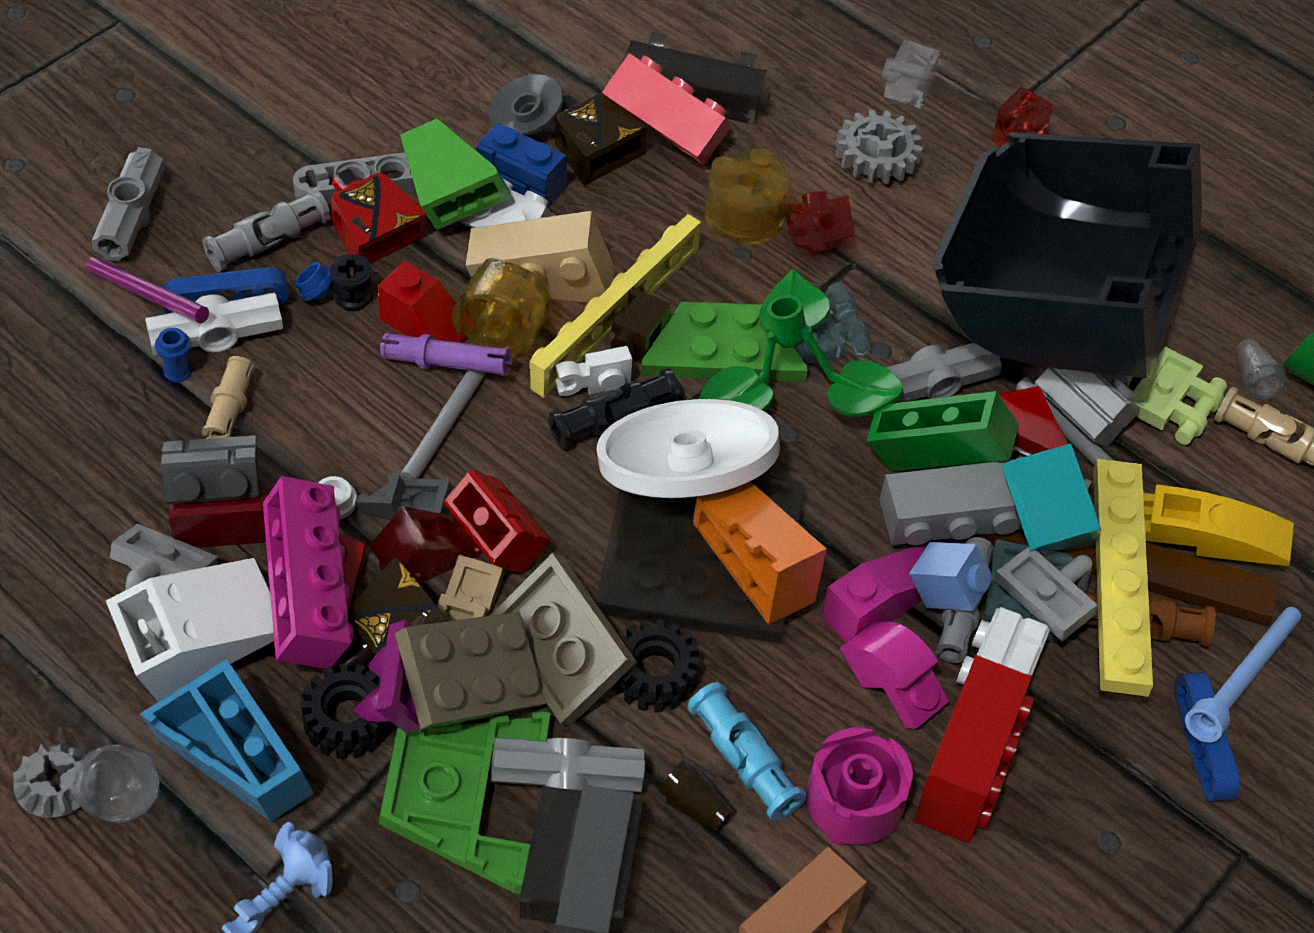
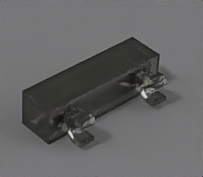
[622,31,771,125]

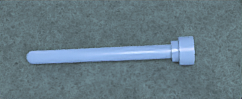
[1185,607,1301,742]

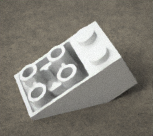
[106,558,274,702]

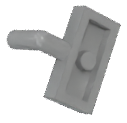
[110,524,219,591]
[995,546,1098,641]

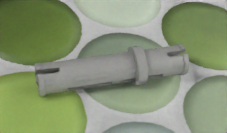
[936,537,994,663]

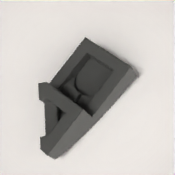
[355,471,453,527]

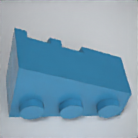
[140,659,314,822]

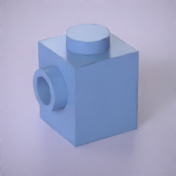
[909,542,993,611]

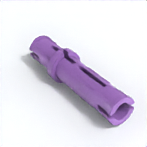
[380,332,513,376]

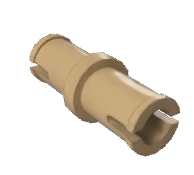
[202,356,255,439]

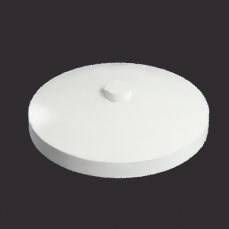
[597,399,780,498]

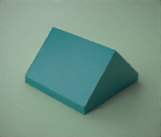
[1002,443,1101,551]

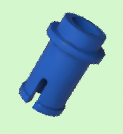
[155,327,192,382]

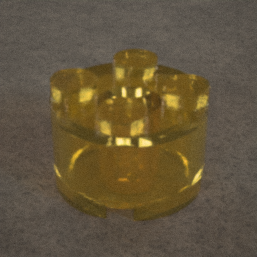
[705,148,791,245]
[452,258,551,360]

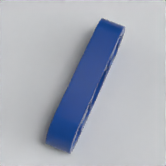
[163,268,289,314]
[1175,672,1239,802]

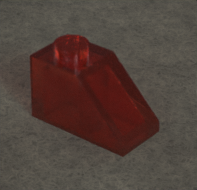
[370,506,483,583]

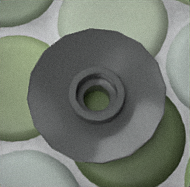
[489,74,564,136]

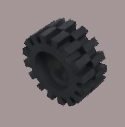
[615,619,700,713]
[301,663,392,760]

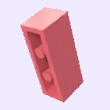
[602,53,731,166]

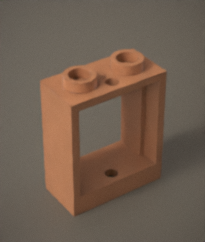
[739,847,867,933]

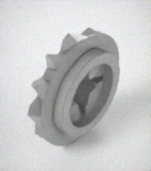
[13,741,96,818]

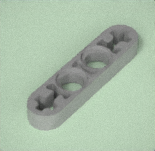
[293,152,416,204]

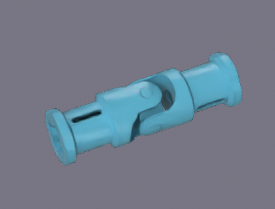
[687,682,807,822]

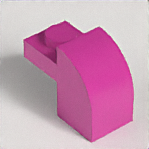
[840,622,950,729]

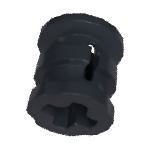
[329,254,373,312]

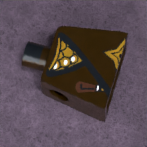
[555,95,647,185]
[340,557,449,672]

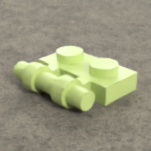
[1131,346,1227,445]

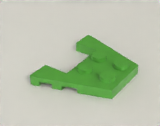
[379,712,550,895]

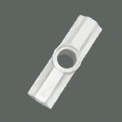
[145,292,283,355]

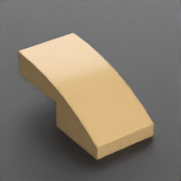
[437,555,505,621]

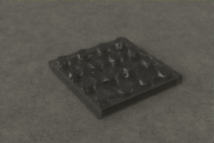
[596,476,804,643]

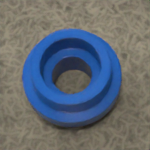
[294,262,333,301]

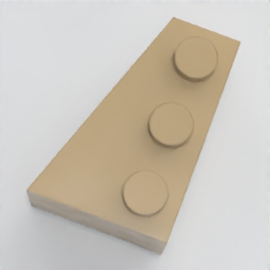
[465,211,615,303]

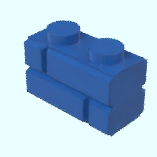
[476,123,567,207]

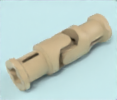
[1214,386,1314,467]

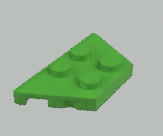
[641,302,807,382]

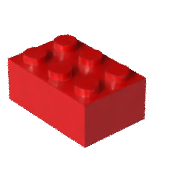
[913,655,1034,844]

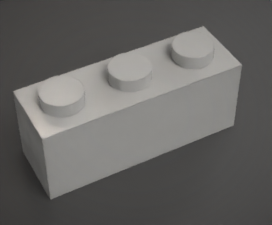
[879,460,1023,545]

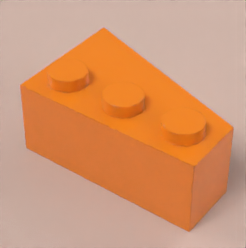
[693,481,827,625]

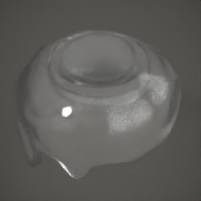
[74,744,160,823]

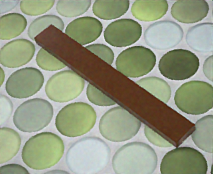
[969,529,1280,626]

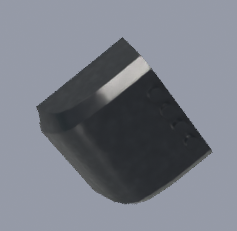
[933,132,1202,378]

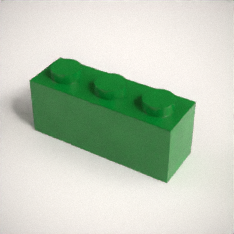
[867,391,1019,472]

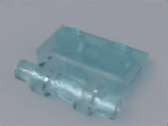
[795,282,871,364]

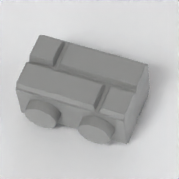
[1035,367,1140,447]

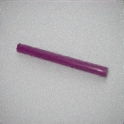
[86,257,209,323]

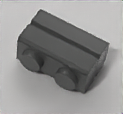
[161,435,260,505]

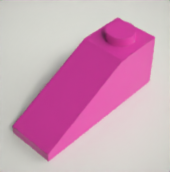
[821,544,927,643]

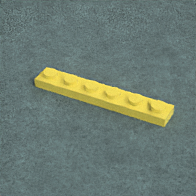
[529,214,701,398]
[1093,459,1153,696]

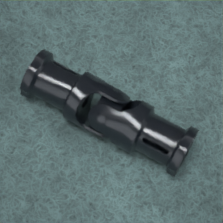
[548,368,683,449]

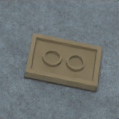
[490,553,637,726]
[395,612,546,729]

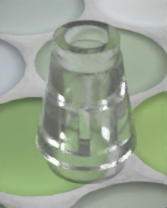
[1236,338,1285,399]

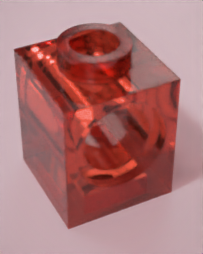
[991,86,1054,146]

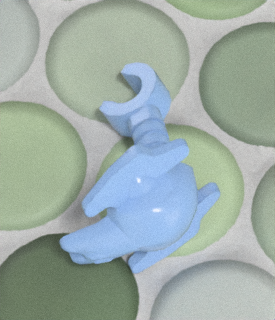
[222,822,332,933]

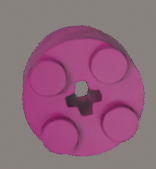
[806,727,913,845]

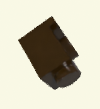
[611,287,670,364]

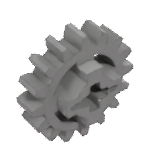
[836,110,923,184]

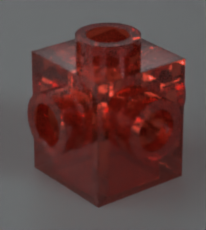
[787,190,855,252]

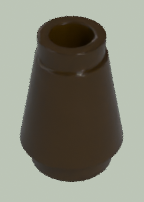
[658,760,734,832]

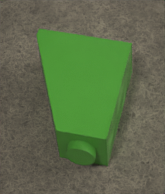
[400,119,512,230]

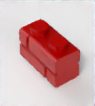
[444,470,550,573]

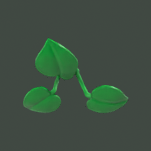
[698,269,904,417]

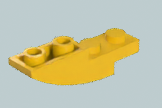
[1143,484,1294,566]

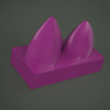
[354,620,421,733]

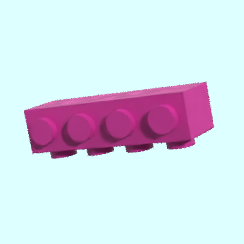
[263,476,354,668]

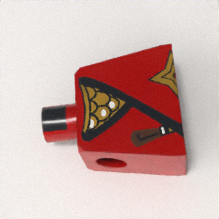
[331,169,426,264]

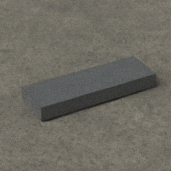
[555,785,634,933]

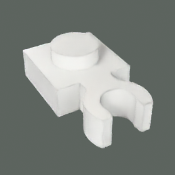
[555,346,632,396]

